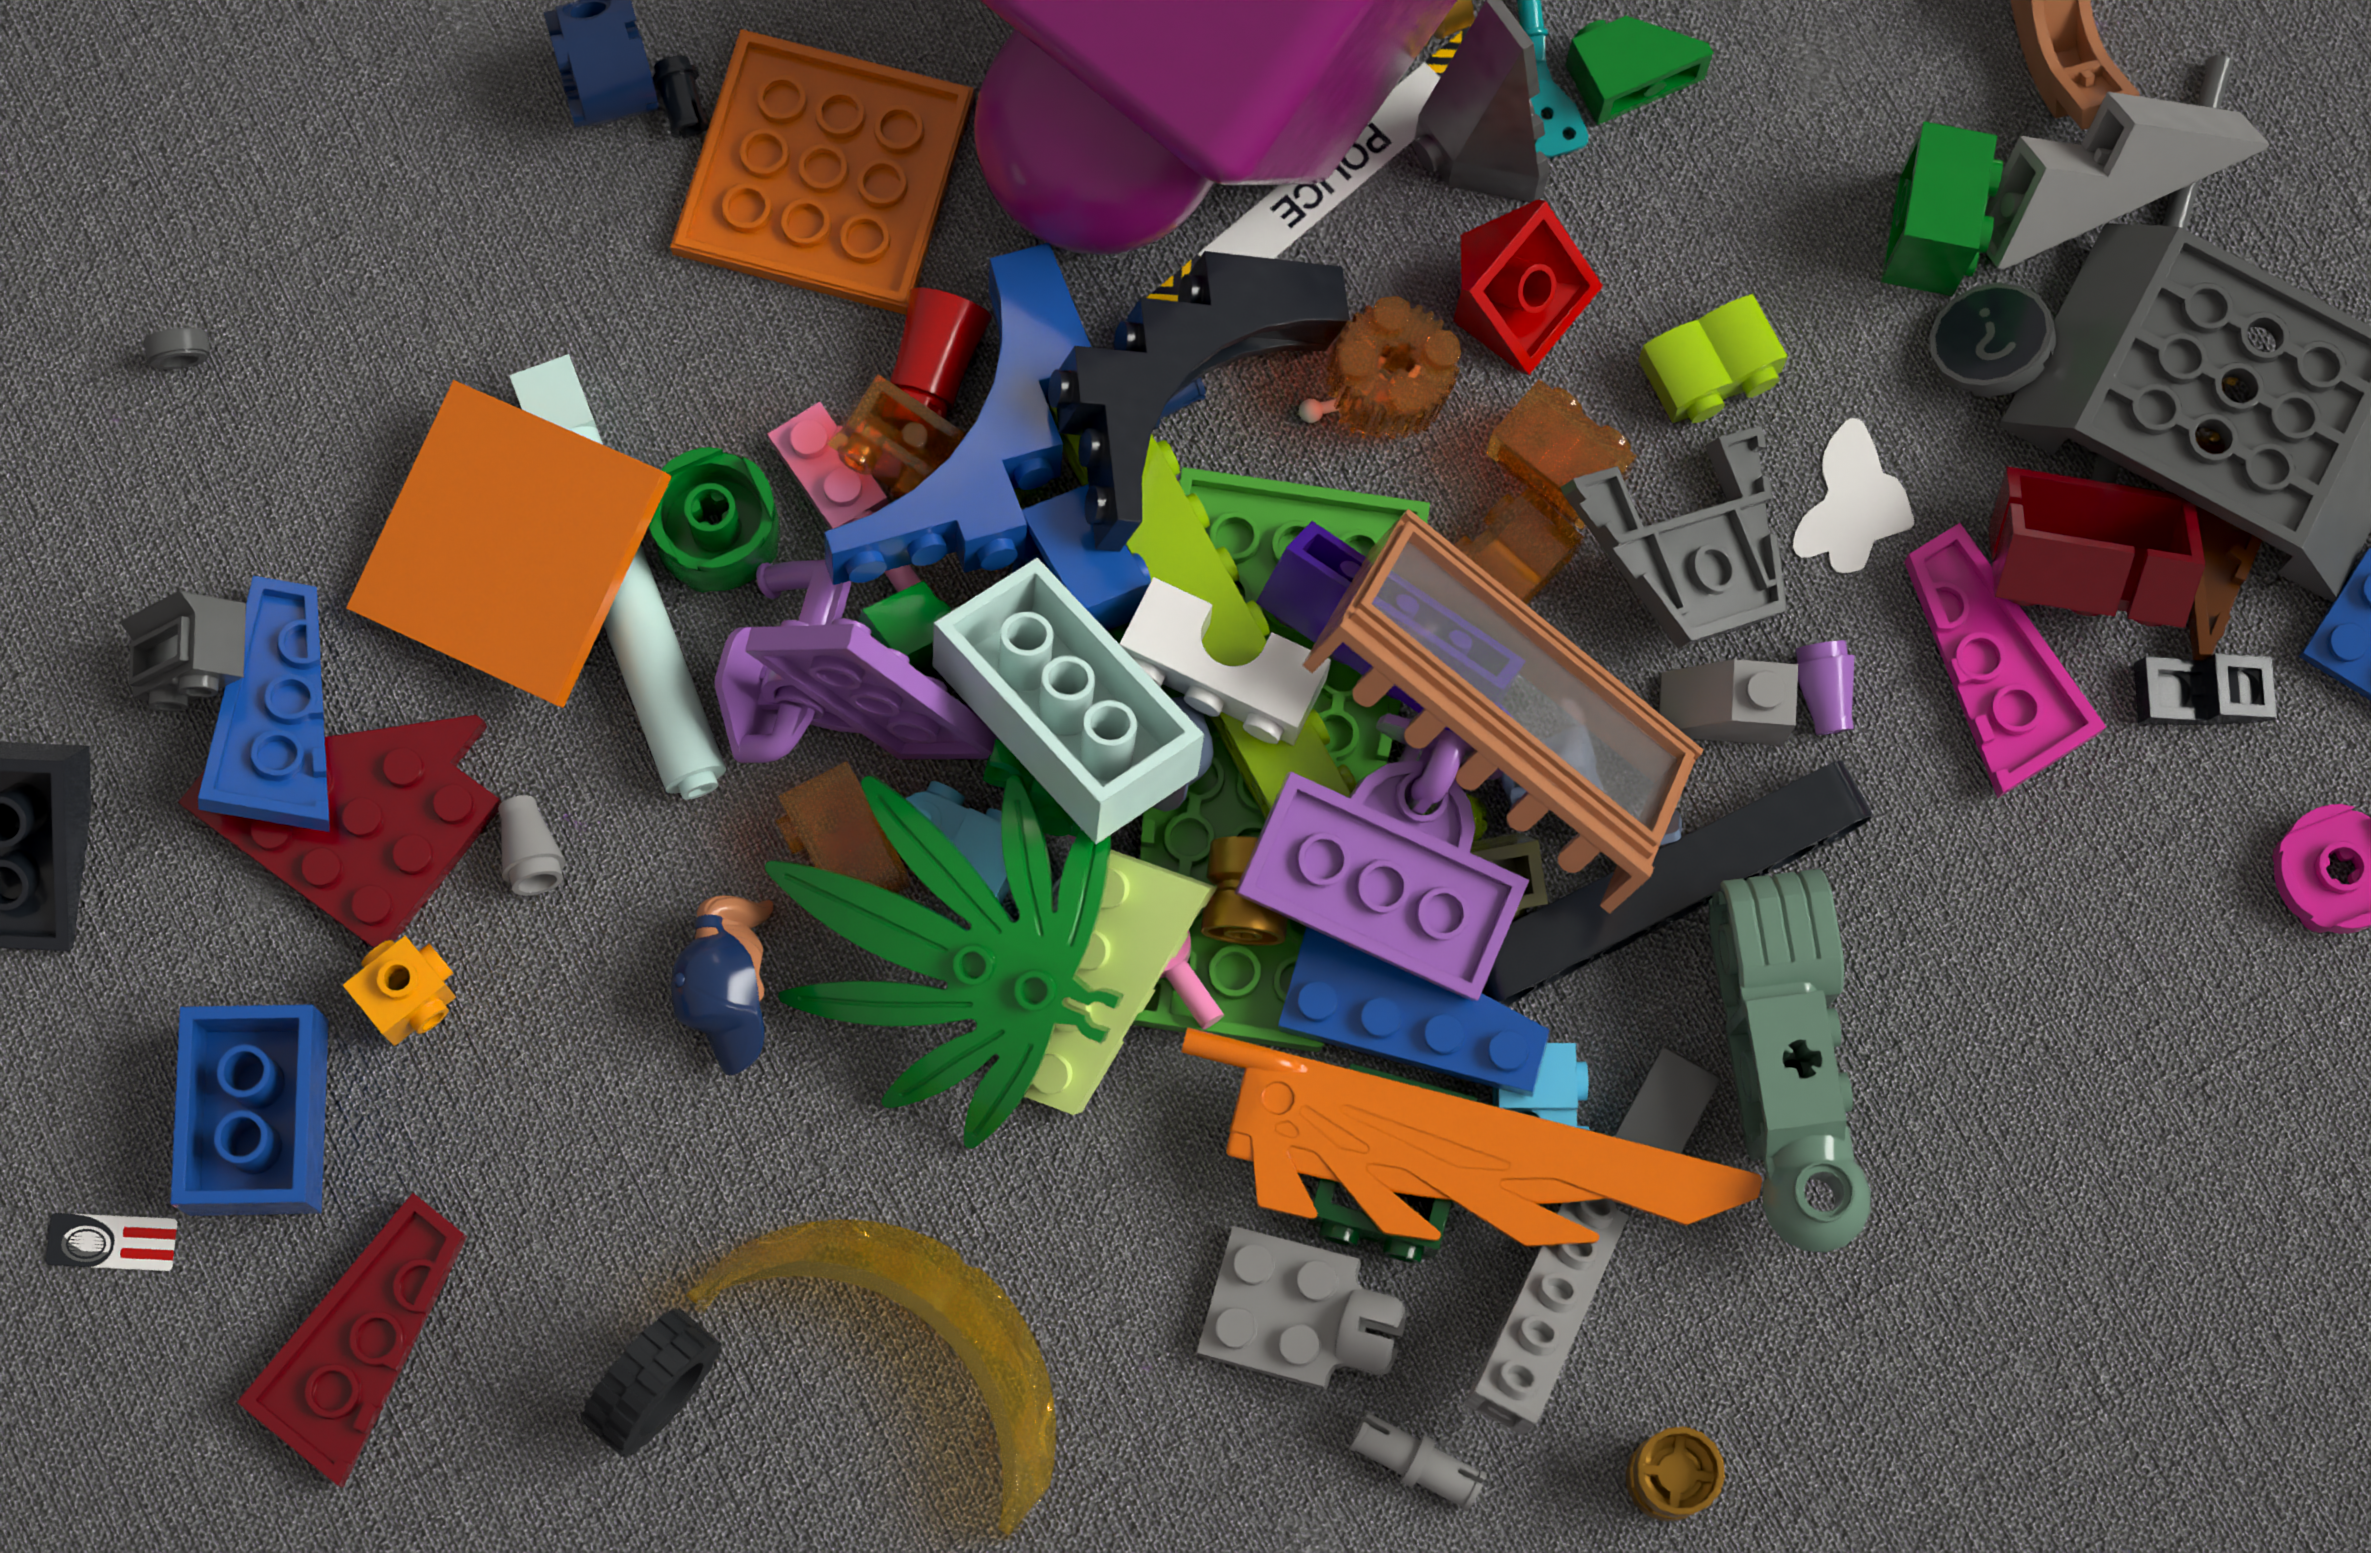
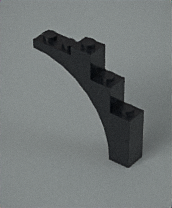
[1048,251,1350,552]

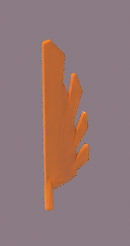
[1181,1027,1762,1247]

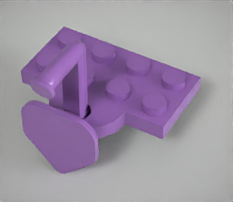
[715,560,999,763]
[1234,714,1529,1001]

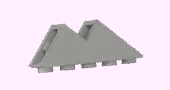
[1985,91,2269,269]
[1463,1199,1629,1436]

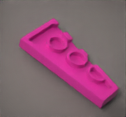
[1904,523,2106,798]

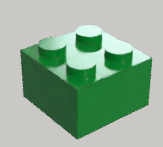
[1881,121,2003,297]

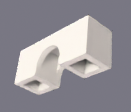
[1119,577,1331,746]

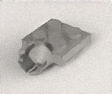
[1197,1226,1406,1391]

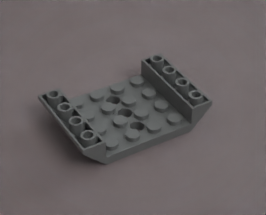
[1998,223,2371,602]

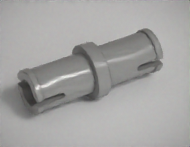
[1348,1410,1487,1511]

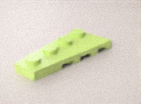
[1024,849,1217,1115]

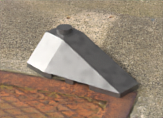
[1413,0,1550,202]

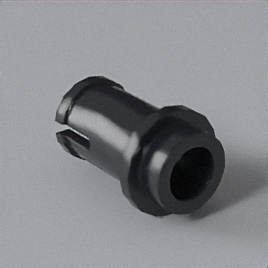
[652,55,709,138]

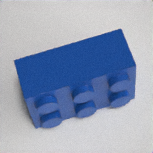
[171,1004,329,1216]

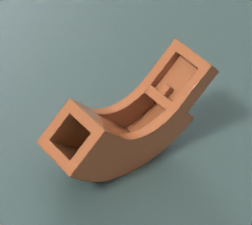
[2011,0,2140,130]

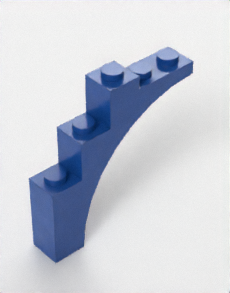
[824,243,1091,585]

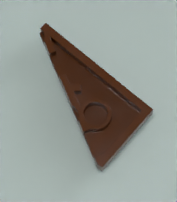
[2188,445,2262,660]

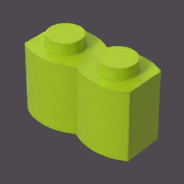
[1638,294,1788,424]

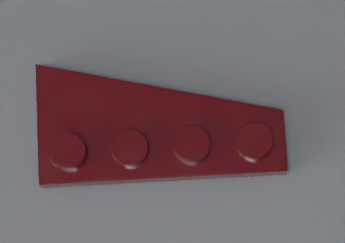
[237,1193,467,1488]

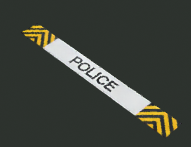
[1146,26,1471,302]

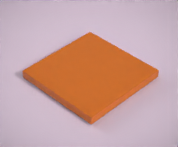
[670,29,975,315]
[346,380,672,708]

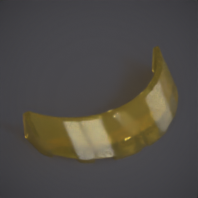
[686,1219,1056,1541]

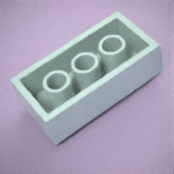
[932,558,1204,844]

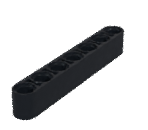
[1482,760,1874,1006]

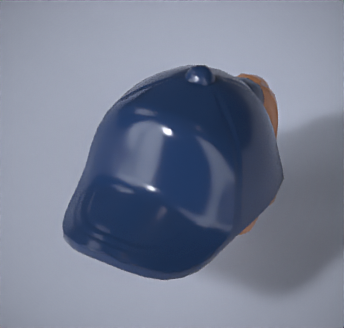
[671,895,774,1076]

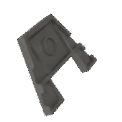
[1560,425,1787,649]

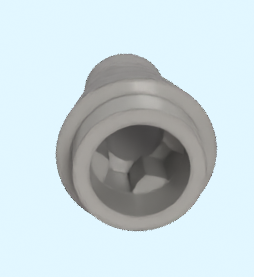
[498,795,566,896]

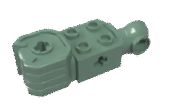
[1709,869,1871,1253]

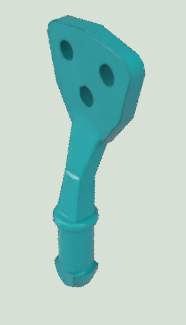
[1516,0,1589,159]

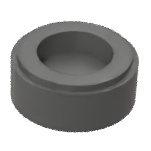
[143,328,210,370]

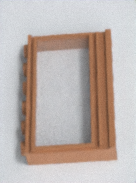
[1302,509,1704,914]

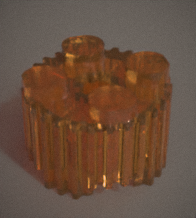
[1326,296,1461,439]

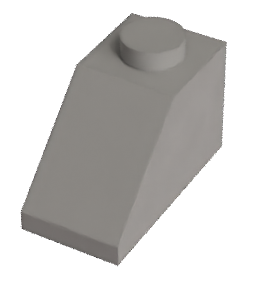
[1658,659,1798,746]

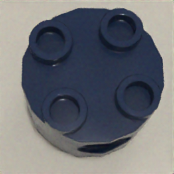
[543,0,659,128]

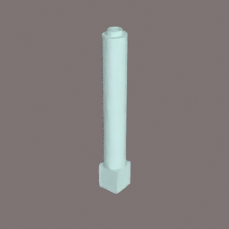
[509,354,726,800]

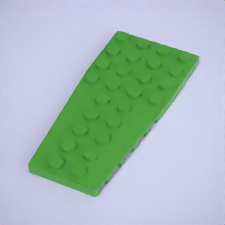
[1132,467,1430,1052]

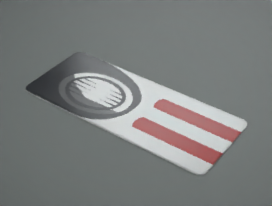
[45,1213,177,1271]

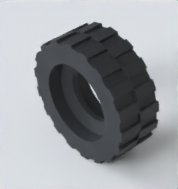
[580,1308,721,1458]

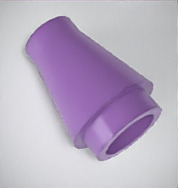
[1795,640,1855,735]

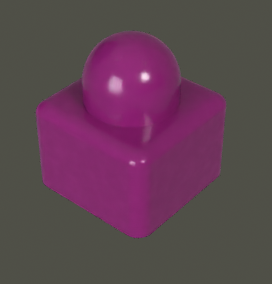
[974,0,1457,255]

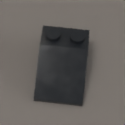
[0,742,91,951]

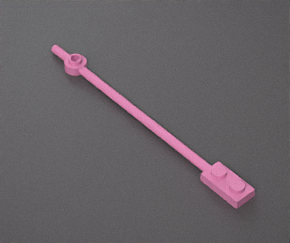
[767,401,1224,1030]

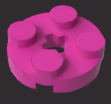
[2272,804,2371,934]

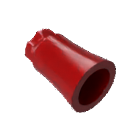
[884,287,992,431]

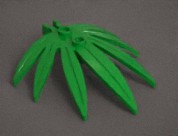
[765,775,1124,1149]

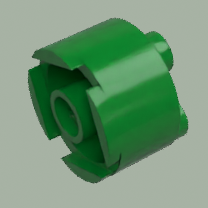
[649,447,780,593]

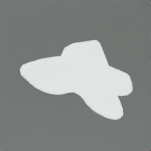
[1793,418,1914,573]

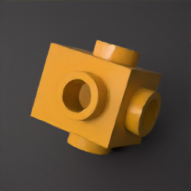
[343,935,456,1047]

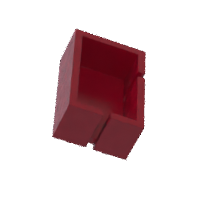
[1989,466,2206,628]

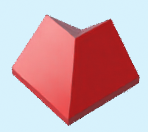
[1453,199,1603,375]

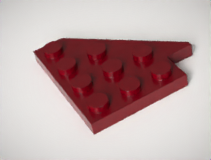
[178,715,502,949]

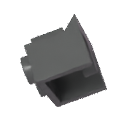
[120,590,246,712]

